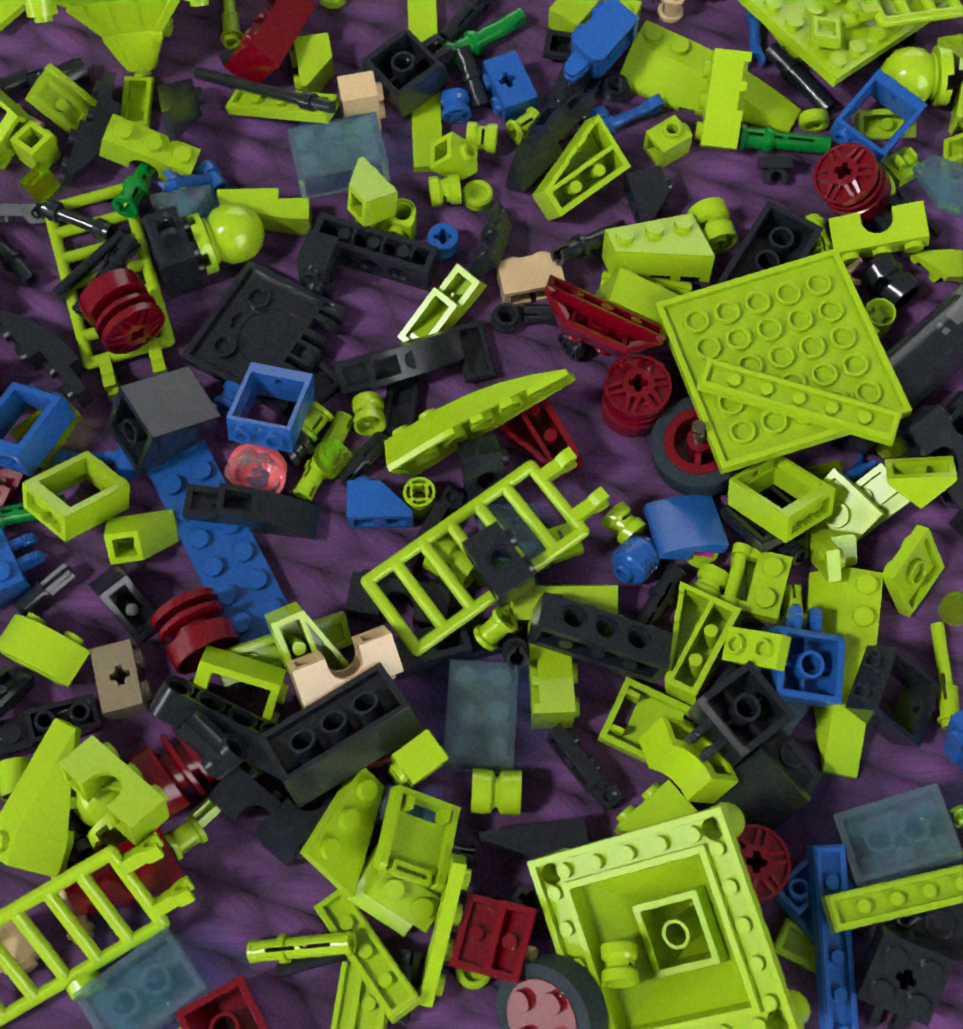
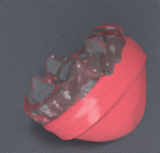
[224,444,287,494]

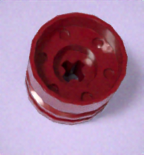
[813,142,892,223]
[78,268,165,354]
[600,354,672,438]
[150,587,241,675]
[129,726,220,818]
[737,824,791,902]

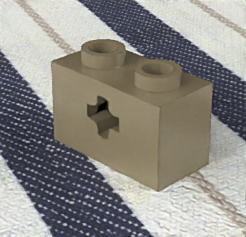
[90,639,153,721]

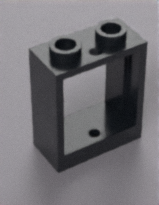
[845,645,941,747]

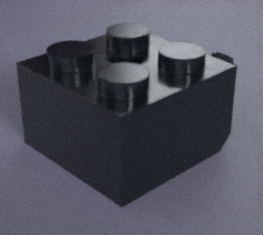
[361,29,455,119]
[140,205,207,299]
[684,660,796,768]
[855,920,956,1029]

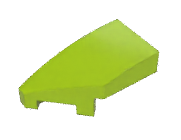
[910,249,963,283]

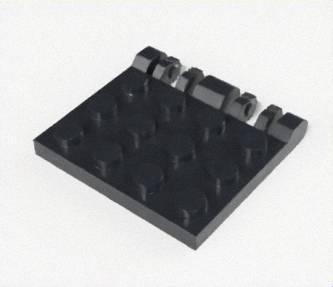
[180,260,349,414]

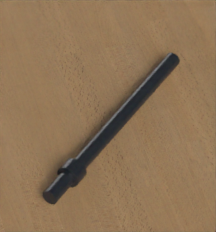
[193,67,336,114]

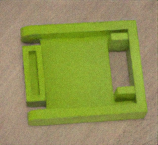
[597,677,696,764]
[373,784,461,892]

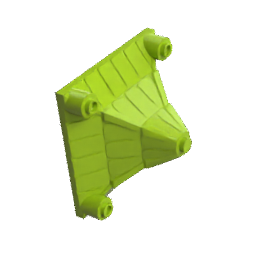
[24,0,209,77]
[527,802,811,1029]

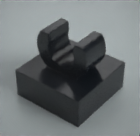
[757,155,793,184]

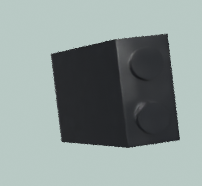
[107,367,221,475]

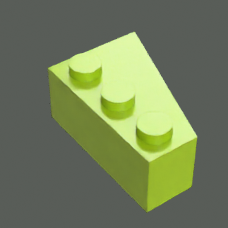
[694,48,752,151]
[532,114,631,221]
[601,213,715,282]
[595,267,679,346]
[664,581,742,707]
[264,601,350,709]
[527,621,580,729]

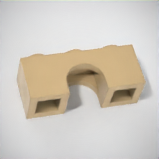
[286,625,404,708]

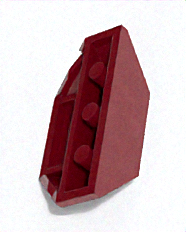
[544,274,666,358]

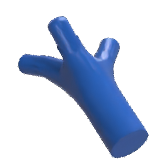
[842,454,878,481]

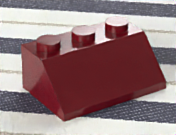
[174,975,272,1029]

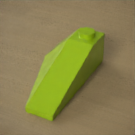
[0,718,81,877]

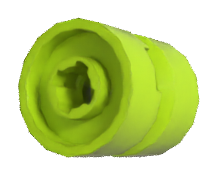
[687,197,738,255]
[422,533,478,589]
[471,767,522,816]

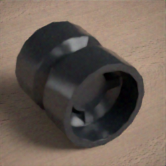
[861,253,921,311]

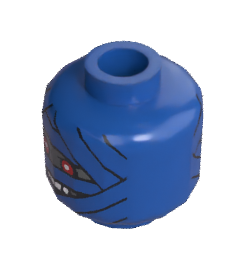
[611,535,660,584]

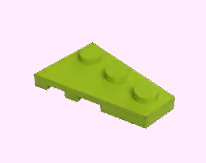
[300,767,385,897]

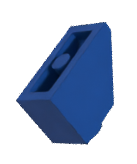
[346,477,414,529]

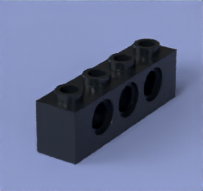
[313,212,439,292]
[527,591,673,684]

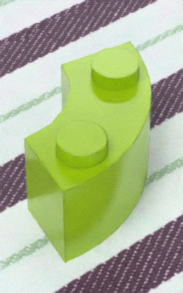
[0,612,91,687]
[639,716,739,804]

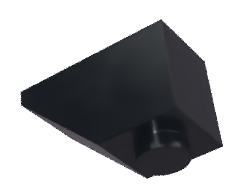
[624,165,673,224]
[88,564,156,644]

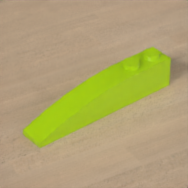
[620,20,801,132]
[384,369,577,478]
[804,567,883,779]

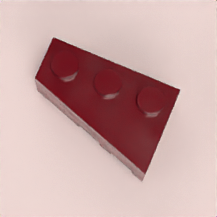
[224,0,316,82]
[494,398,584,481]
[57,827,184,916]

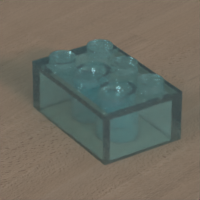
[287,112,390,198]
[444,660,519,773]
[833,783,963,888]
[72,926,213,1029]

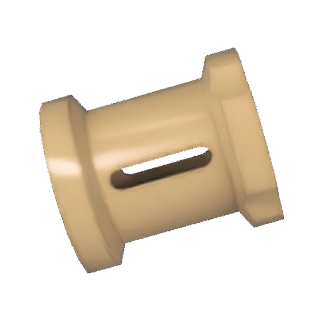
[658,0,685,23]

